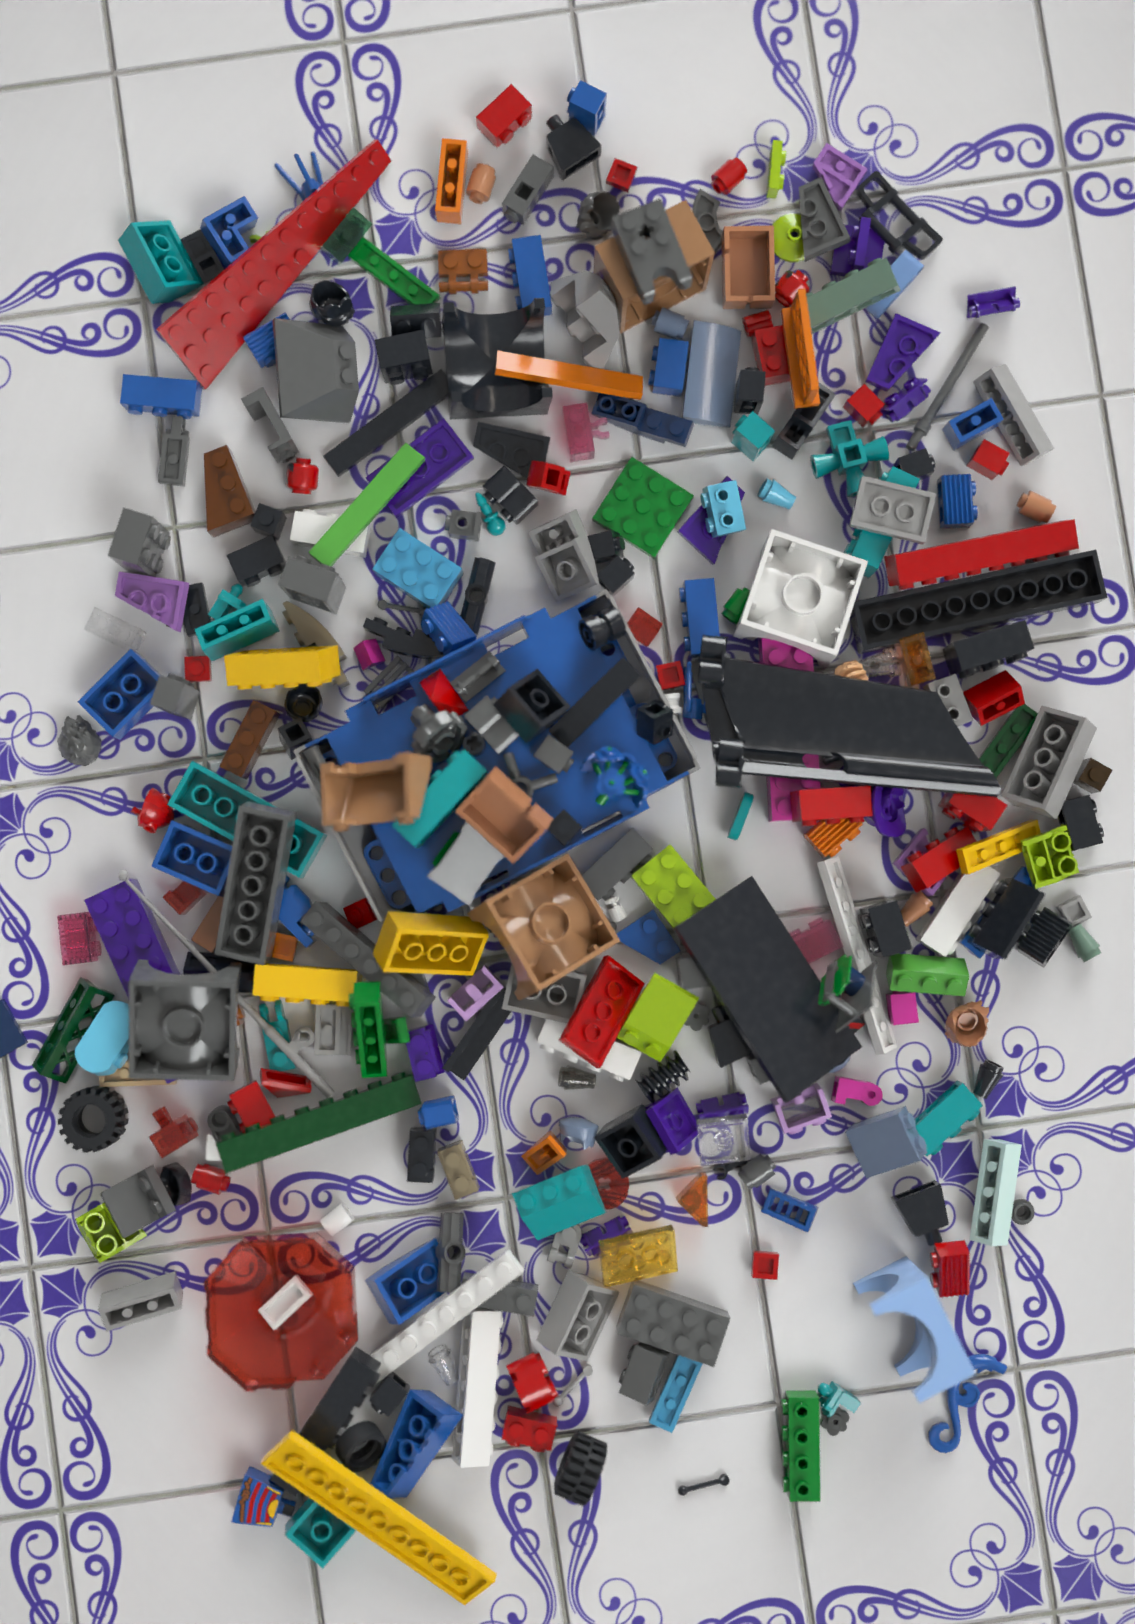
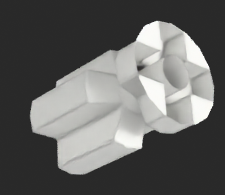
[604,896,627,922]

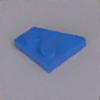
[616,909,681,965]

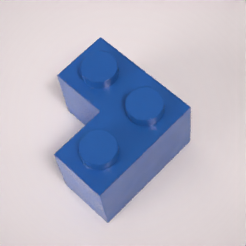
[200,196,258,269]

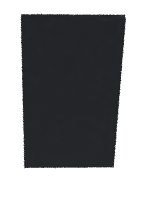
[673,876,862,1103]

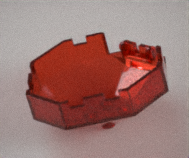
[204,1232,358,1392]

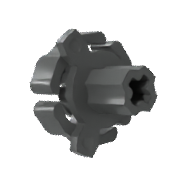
[410,704,467,763]

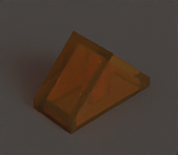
[676,1172,708,1227]

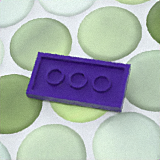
[365,418,474,518]

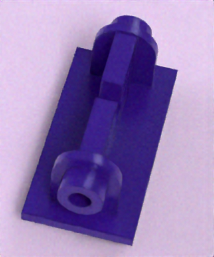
[967,286,1020,319]
[882,377,931,423]
[696,1092,749,1125]
[580,1216,634,1257]

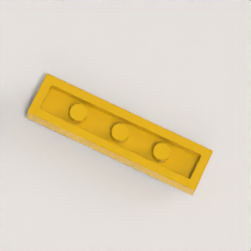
[956,819,1041,874]

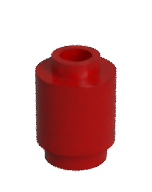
[711,157,747,195]
[191,1163,231,1195]

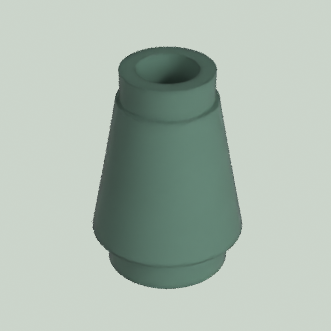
[1068,924,1102,962]

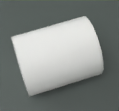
[321,1203,355,1236]

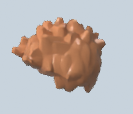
[945,1000,989,1047]

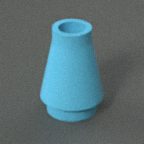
[757,478,796,510]

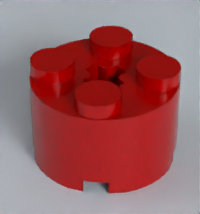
[506,1352,558,1414]

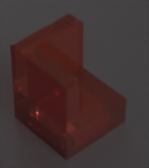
[627,607,663,647]
[162,881,206,915]

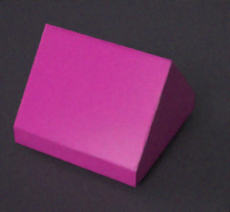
[353,638,386,671]

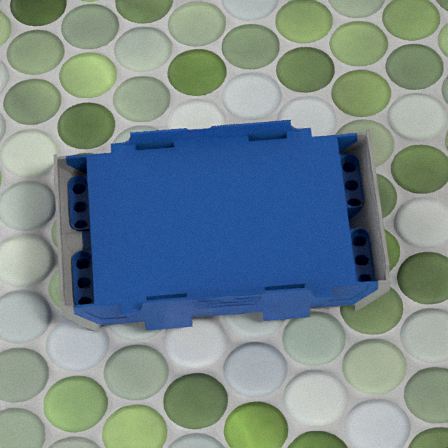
[293,589,700,924]

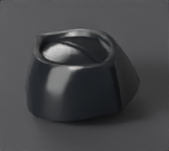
[160,1162,192,1206]

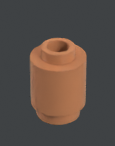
[466,163,496,204]
[1016,490,1056,523]

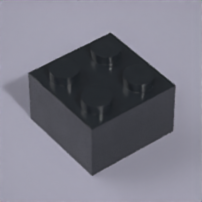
[375,330,433,385]
[493,668,571,744]
[858,900,912,958]
[594,1104,667,1179]

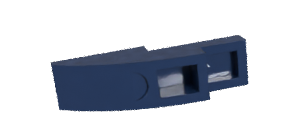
[592,393,694,447]

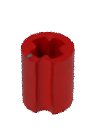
[742,310,773,338]

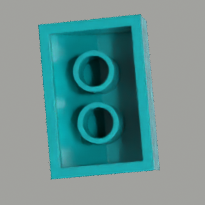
[118,220,204,304]
[512,1165,607,1240]

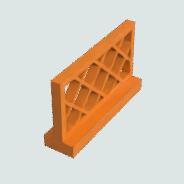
[781,289,820,409]

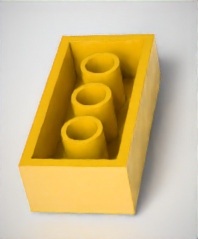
[224,645,341,690]
[373,911,489,976]
[253,963,363,1007]

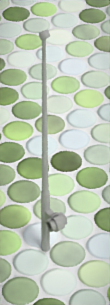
[119,870,335,1098]

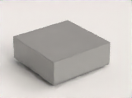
[1056,895,1092,928]

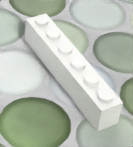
[452,1307,503,1468]

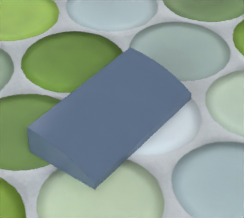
[682,320,741,428]

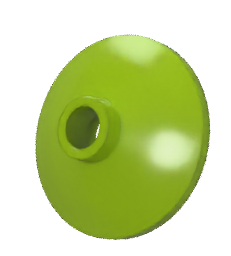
[772,213,804,262]

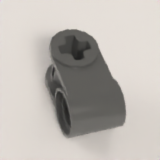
[207,1105,242,1142]

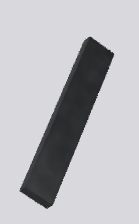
[323,369,448,477]

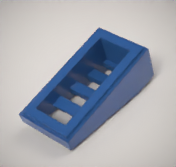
[761,1188,819,1233]

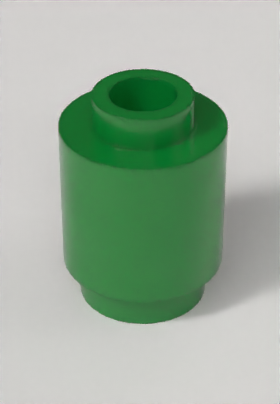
[721,587,750,625]

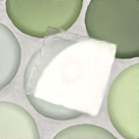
[696,1113,751,1166]

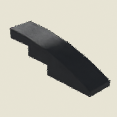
[549,657,641,748]

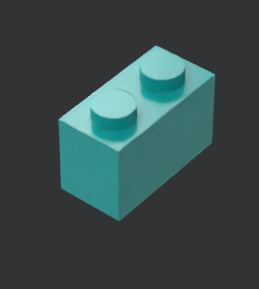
[731,411,775,462]

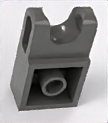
[611,198,692,305]

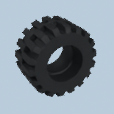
[58,1086,129,1153]
[554,1431,607,1506]

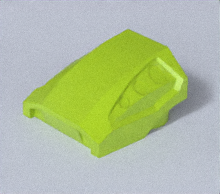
[1020,824,1079,889]
[75,1203,147,1263]

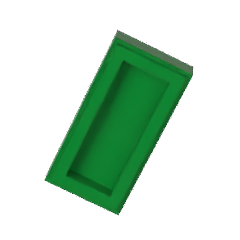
[384,1017,410,1044]

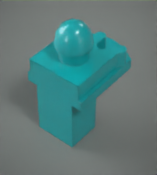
[208,584,247,620]
[818,1381,861,1417]

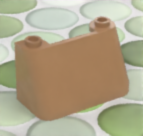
[320,752,432,832]

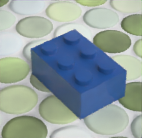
[78,649,160,740]
[151,820,232,897]

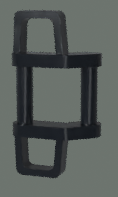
[857,171,943,260]

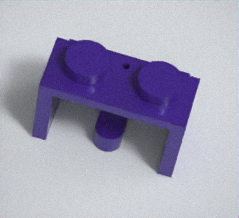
[406,1024,445,1082]

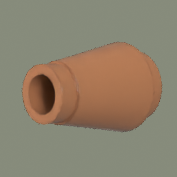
[901,891,934,927]

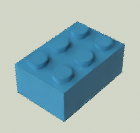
[372,528,464,609]

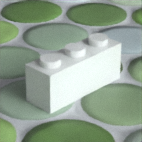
[290,509,371,558]

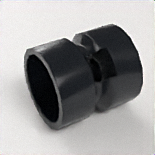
[578,606,626,650]

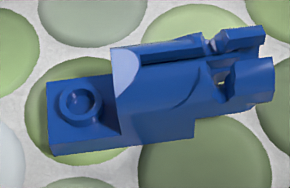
[279,875,317,948]

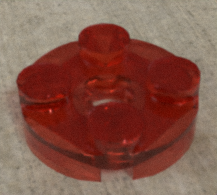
[587,1157,629,1210]

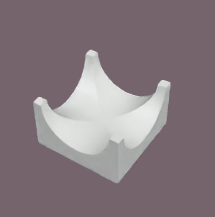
[733,529,868,668]

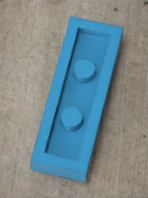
[649,1355,703,1433]

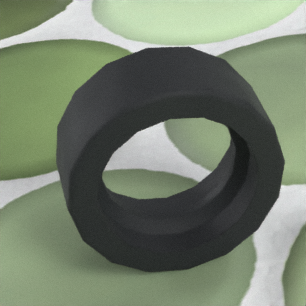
[335,1421,386,1473]

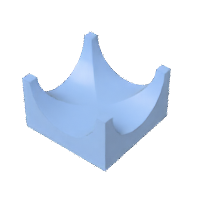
[853,1256,976,1403]

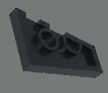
[473,422,551,479]

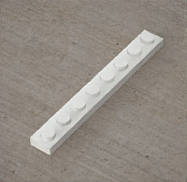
[817,856,897,1055]
[370,1249,524,1384]

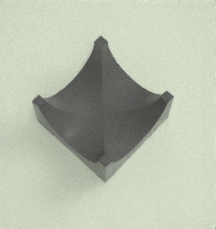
[129,960,241,1081]

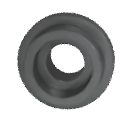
[1011,1199,1035,1225]

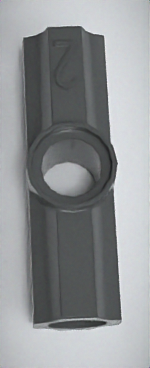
[435,1213,466,1292]

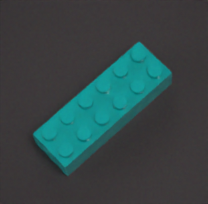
[167,761,328,878]

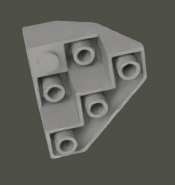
[550,270,620,369]

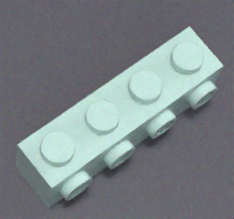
[970,1139,1022,1246]

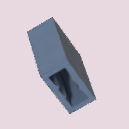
[845,1106,927,1178]

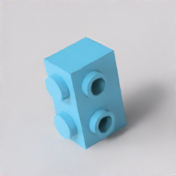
[700,480,746,538]

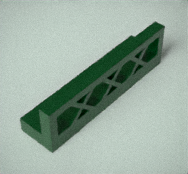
[32,977,115,1084]

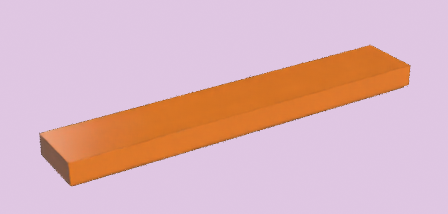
[495,351,643,400]

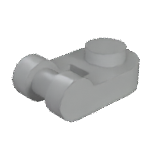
[547,1224,582,1269]

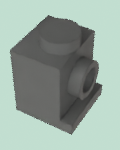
[445,509,482,542]

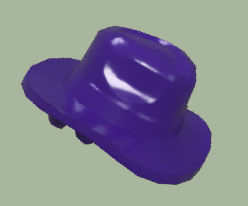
[864,786,906,837]

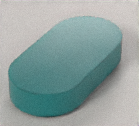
[727,791,754,841]

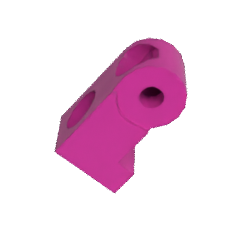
[831,1075,883,1106]

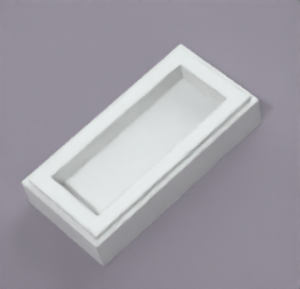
[258,1275,313,1330]

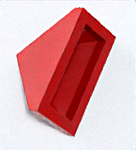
[419,669,469,716]
[260,1068,312,1098]

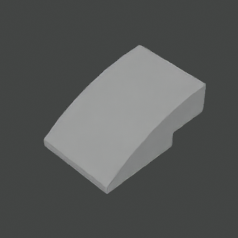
[528,509,598,602]

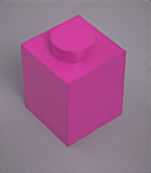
[886,991,919,1025]

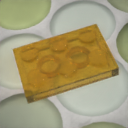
[598,1224,678,1288]

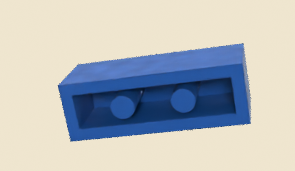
[508,235,552,316]
[120,374,202,419]
[679,578,720,658]

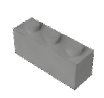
[98,1271,183,1331]

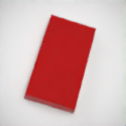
[559,955,645,1068]

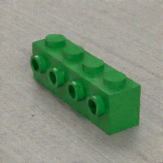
[349,981,387,1078]
[781,1390,821,1502]

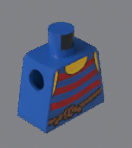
[231,1466,296,1527]

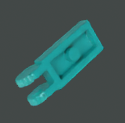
[259,1000,297,1071]

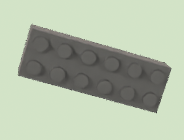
[215,802,297,965]

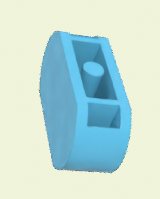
[75,1001,129,1076]

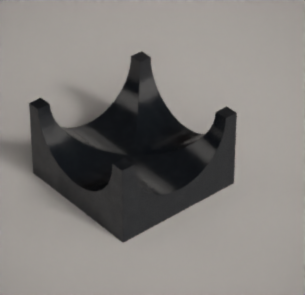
[442,298,553,420]

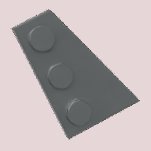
[799,177,850,262]

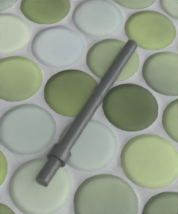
[906,323,989,451]

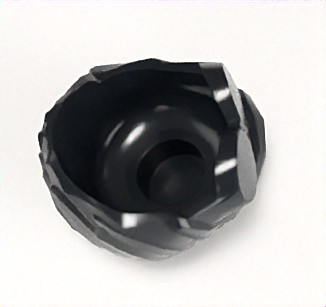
[309,280,355,326]

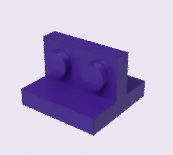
[830,217,884,277]
[644,1087,702,1155]

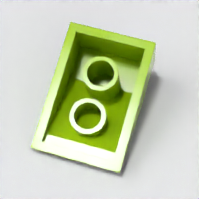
[617,973,699,1062]

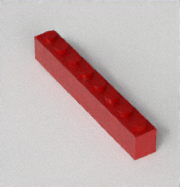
[884,519,1079,590]

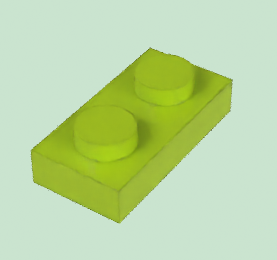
[766,140,786,199]

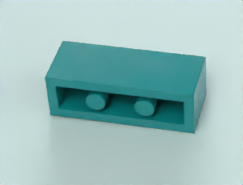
[194,599,280,662]
[915,1081,983,1157]

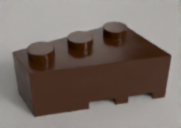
[204,445,256,538]

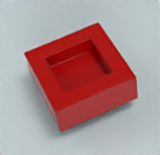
[606,158,638,193]
[184,656,212,683]
[655,660,685,691]
[751,1250,779,1280]

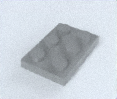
[849,476,936,545]

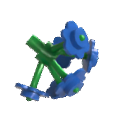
[580,747,649,808]

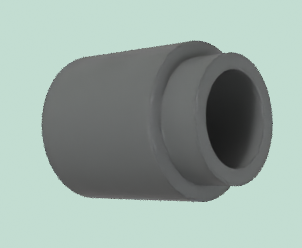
[738,1153,776,1190]

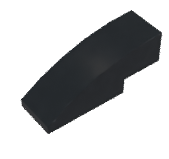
[772,382,836,460]

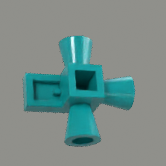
[810,420,889,497]

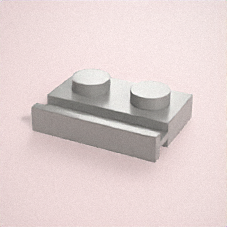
[314,1004,352,1055]

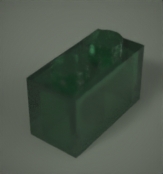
[320,207,372,265]

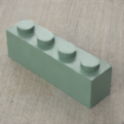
[806,258,901,334]

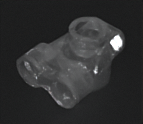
[859,646,901,678]

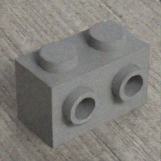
[923,674,973,727]

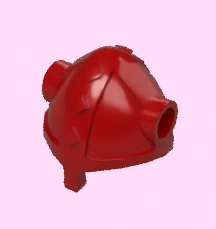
[131,788,174,833]

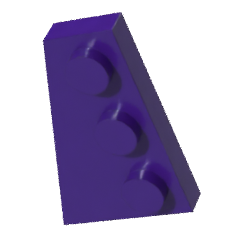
[677,476,745,565]

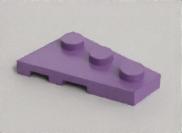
[115,571,189,632]

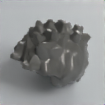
[576,191,620,238]
[57,715,102,766]

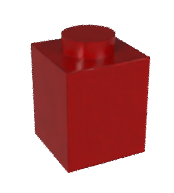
[843,384,885,428]
[967,439,1010,480]

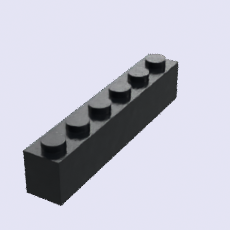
[270,1347,381,1497]

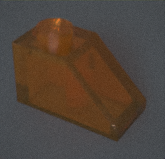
[899,632,936,686]

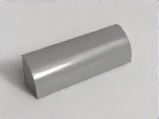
[973,364,1054,466]

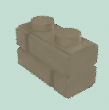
[437,1140,480,1200]

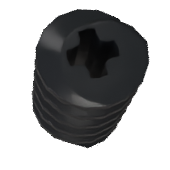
[634,1050,690,1103]

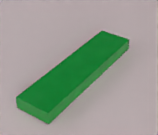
[348,237,440,305]

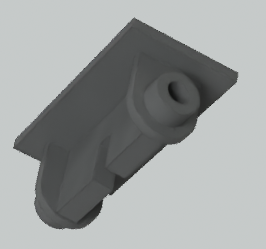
[450,651,505,702]

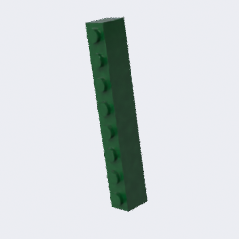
[216,1071,422,1174]

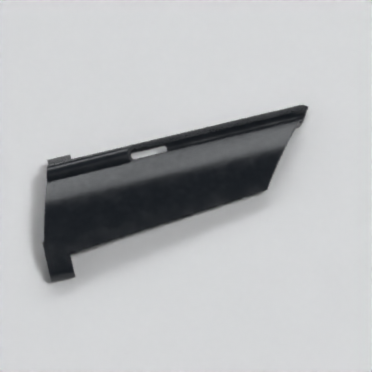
[698,635,1002,797]

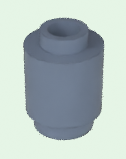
[651,307,689,340]

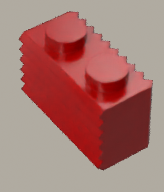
[930,1240,970,1298]

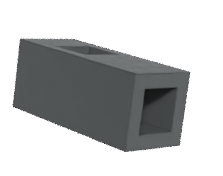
[502,154,554,225]

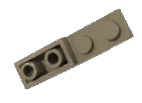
[282,601,350,689]

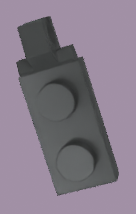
[158,416,190,487]

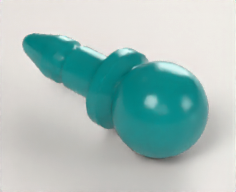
[475,492,506,536]

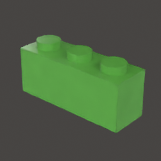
[886,953,969,996]

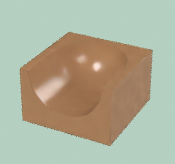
[593,200,715,334]

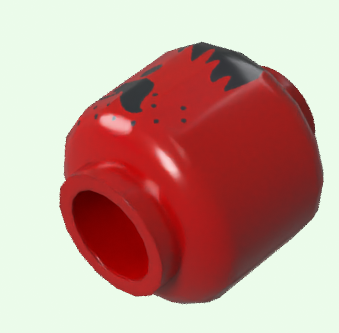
[775,270,810,308]
[286,458,319,495]

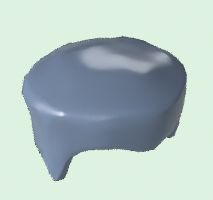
[559,1117,599,1150]

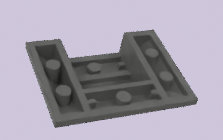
[273,318,359,423]

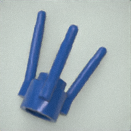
[274,151,324,202]
[682,662,706,719]

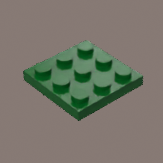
[592,456,694,559]

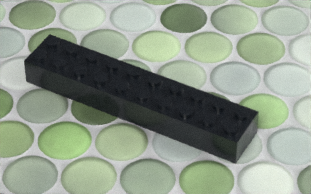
[850,549,1108,655]

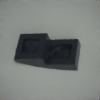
[180,229,224,284]

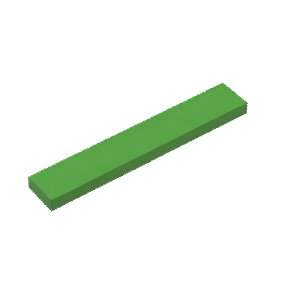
[308,443,425,567]

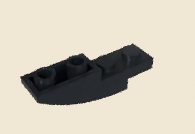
[363,617,445,659]

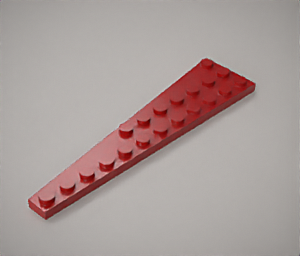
[156,140,392,390]

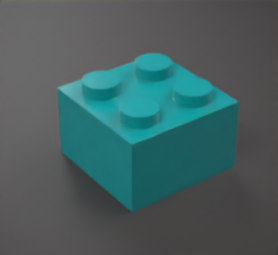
[285,1498,357,1569]

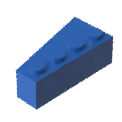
[370,1389,463,1498]

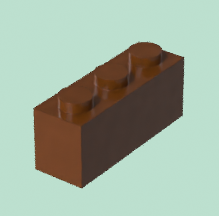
[219,699,280,780]

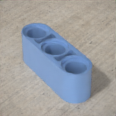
[865,250,924,319]

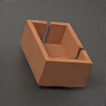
[721,226,775,309]
[455,766,553,863]

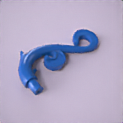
[928,1354,1007,1453]

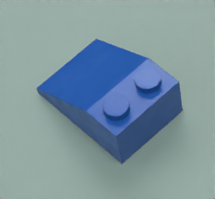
[365,1238,445,1325]

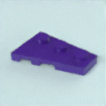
[865,313,940,392]

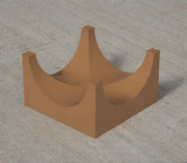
[467,853,620,1001]

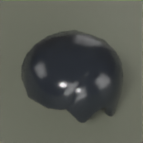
[284,683,323,722]

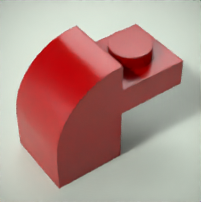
[526,461,571,496]

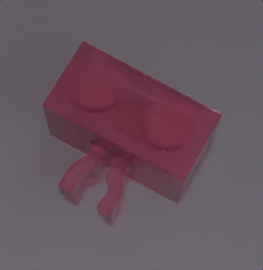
[562,402,610,462]

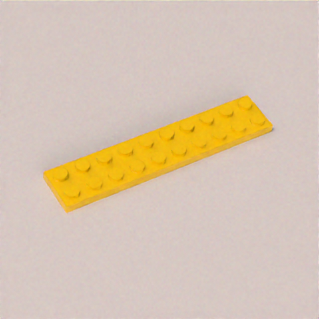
[261,1430,497,1605]

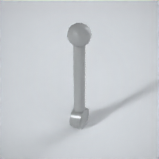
[552,1364,593,1407]

